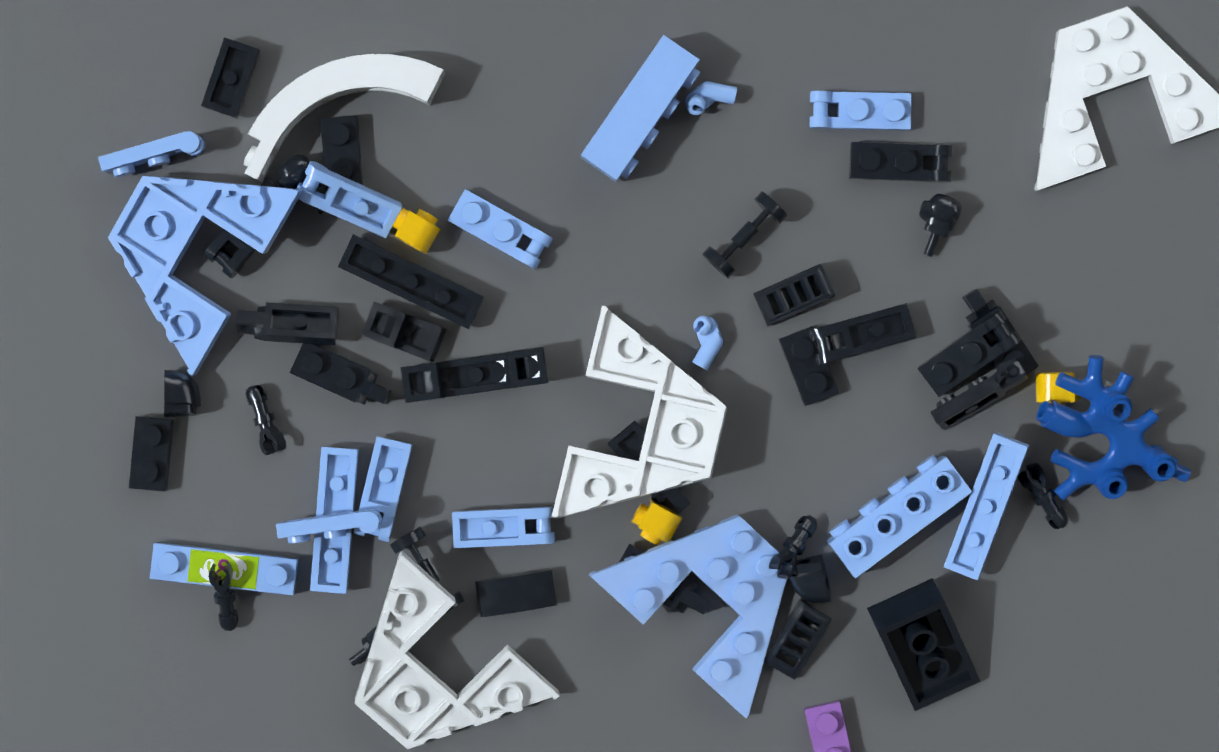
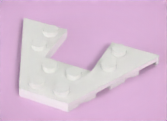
[1034,6,1219,191]
[552,306,727,518]
[355,551,560,749]

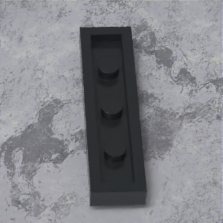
[338,234,484,329]

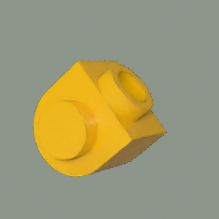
[392,208,441,254]
[1035,372,1081,405]
[631,498,683,545]

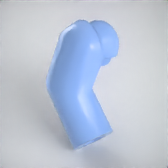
[685,81,737,115]
[692,316,723,371]

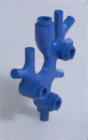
[1036,355,1191,501]

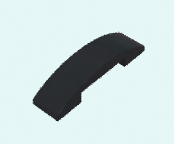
[400,347,549,403]

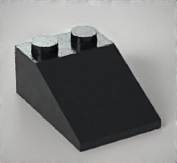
[867,578,981,711]

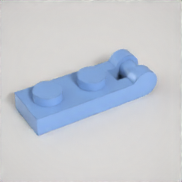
[809,91,912,131]
[98,131,205,178]
[296,161,402,238]
[447,189,553,270]
[354,436,413,542]
[452,506,555,548]
[276,509,383,544]

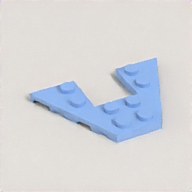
[108,175,303,376]
[589,515,787,718]

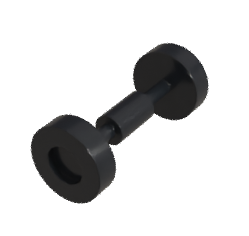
[702,191,788,279]
[390,526,465,613]

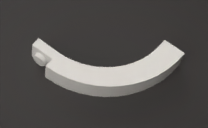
[244,54,446,182]

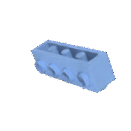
[581,35,700,183]
[826,455,972,578]

